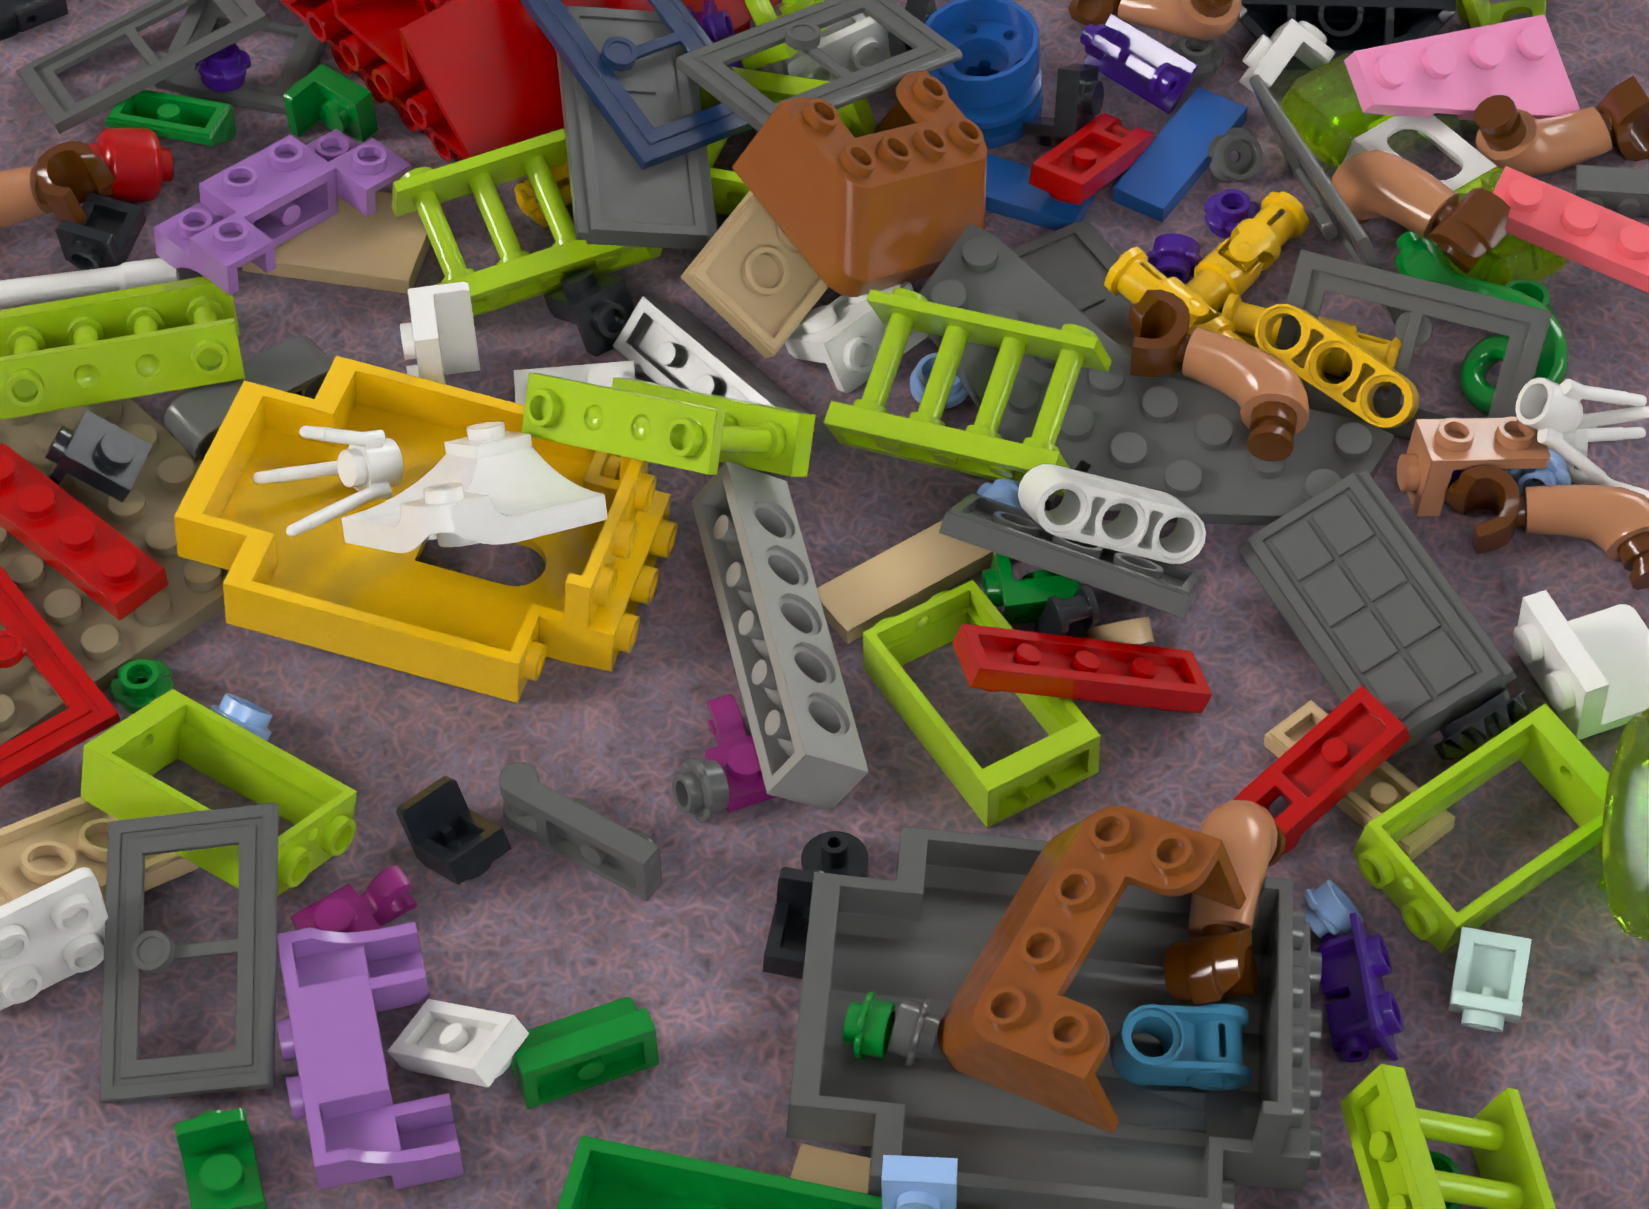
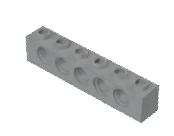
[691,461,869,809]

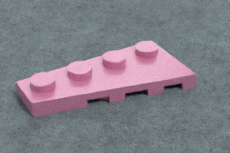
[1344,14,1580,121]

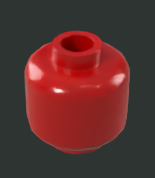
[88,128,173,203]

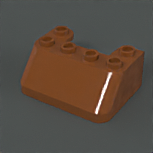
[732,70,987,297]
[937,806,1246,1134]

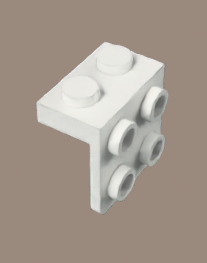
[1513,590,1649,740]
[0,867,109,1011]

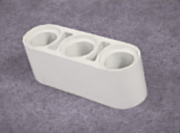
[1018,464,1206,564]

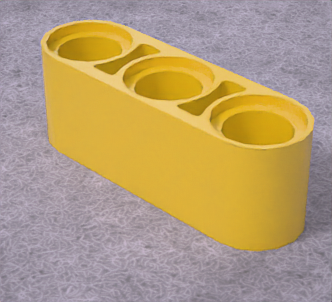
[1255,304,1419,428]

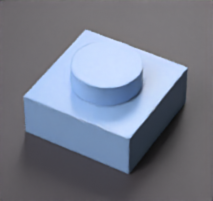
[881,1155,958,1209]

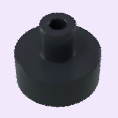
[801,831,869,877]

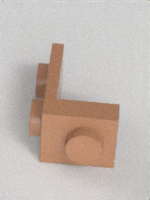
[1397,417,1551,517]

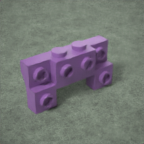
[154,129,411,296]
[277,922,465,1190]

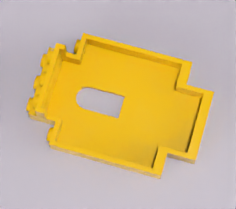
[174,355,678,703]

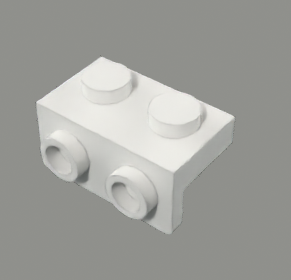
[762,13,891,82]
[400,282,480,384]
[785,282,929,393]

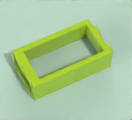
[863,580,1101,828]
[80,689,357,896]
[1351,703,1635,953]

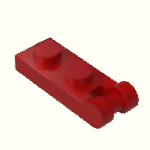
[1028,113,1156,205]
[1233,685,1410,855]

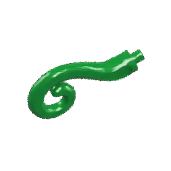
[1395,231,1568,415]

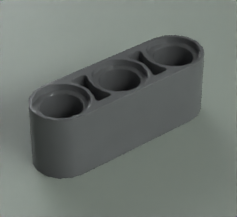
[164,336,333,462]

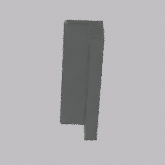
[613,296,836,479]

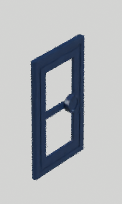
[520,0,753,170]

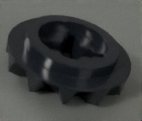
[1433,689,1533,760]

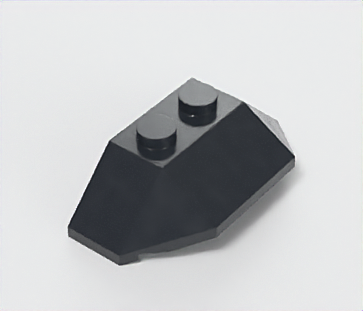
[1238,0,1456,71]

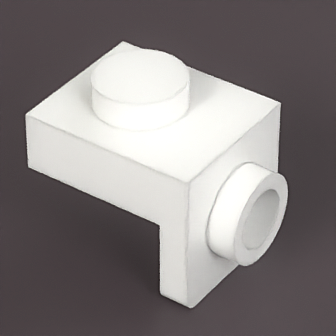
[1239,19,1335,92]

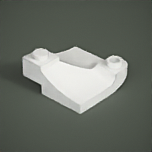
[341,422,608,553]

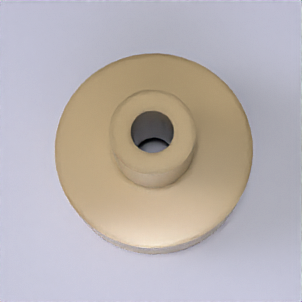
[1087,617,1154,645]

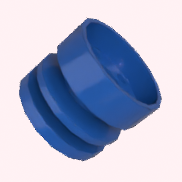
[925,0,1043,149]

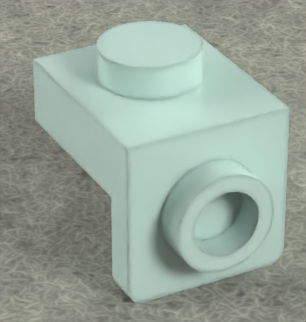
[1448,927,1532,1032]

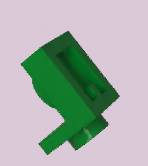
[283,64,378,142]
[982,552,1080,625]
[174,1108,267,1209]

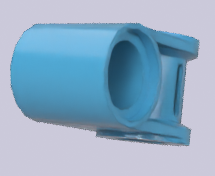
[1111,1004,1251,1091]

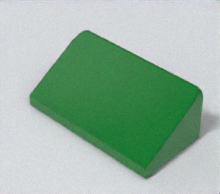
[105,89,236,146]

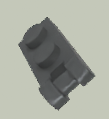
[499,762,663,901]

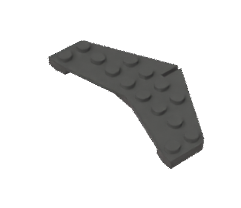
[920,223,1395,525]

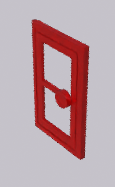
[0,566,121,788]

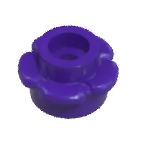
[195,43,251,92]
[1204,189,1260,239]
[1146,233,1203,284]

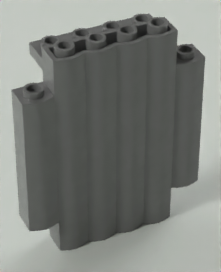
[786,826,1322,1209]

